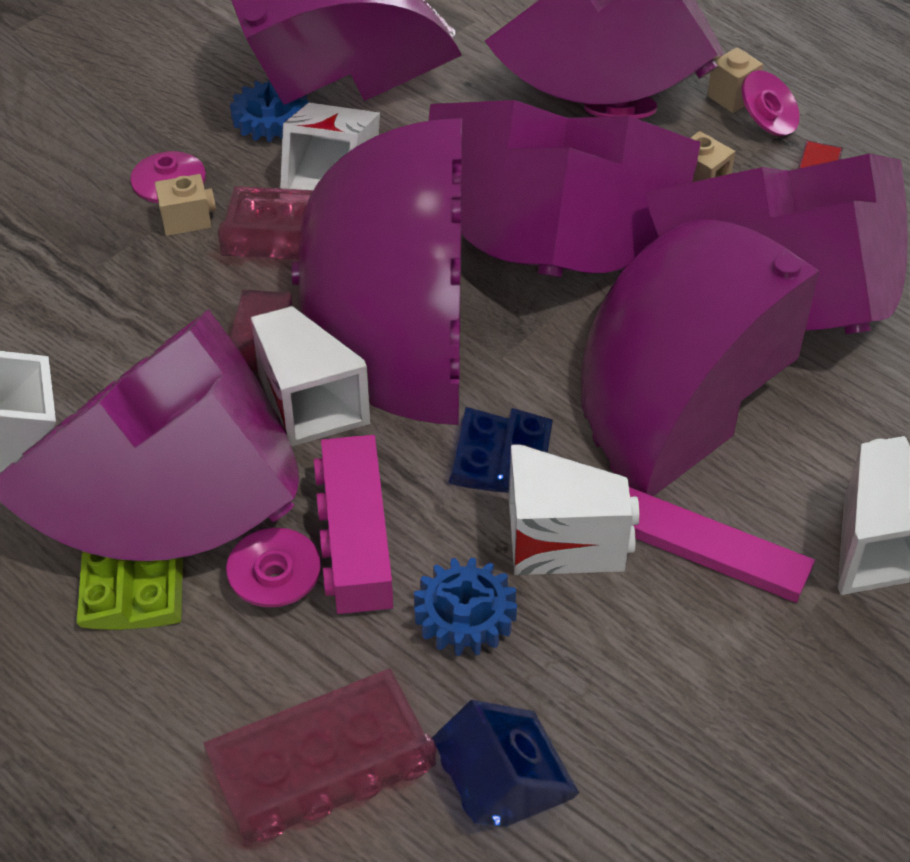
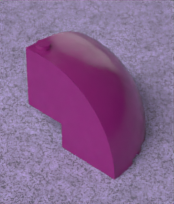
[231,0,462,105]
[484,0,723,104]
[428,100,701,278]
[292,118,462,425]
[646,153,908,335]
[580,220,819,497]
[0,309,299,561]

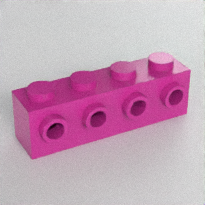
[314,434,394,614]

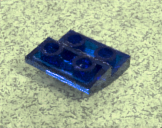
[448,407,553,493]

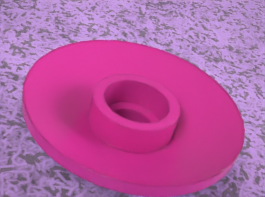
[742,70,800,137]
[584,97,657,120]
[130,151,206,203]
[226,528,321,607]

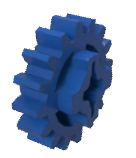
[230,80,309,142]
[414,558,517,656]

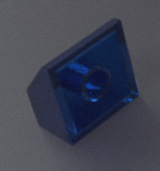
[432,700,579,827]

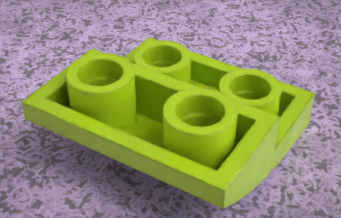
[77,551,183,630]

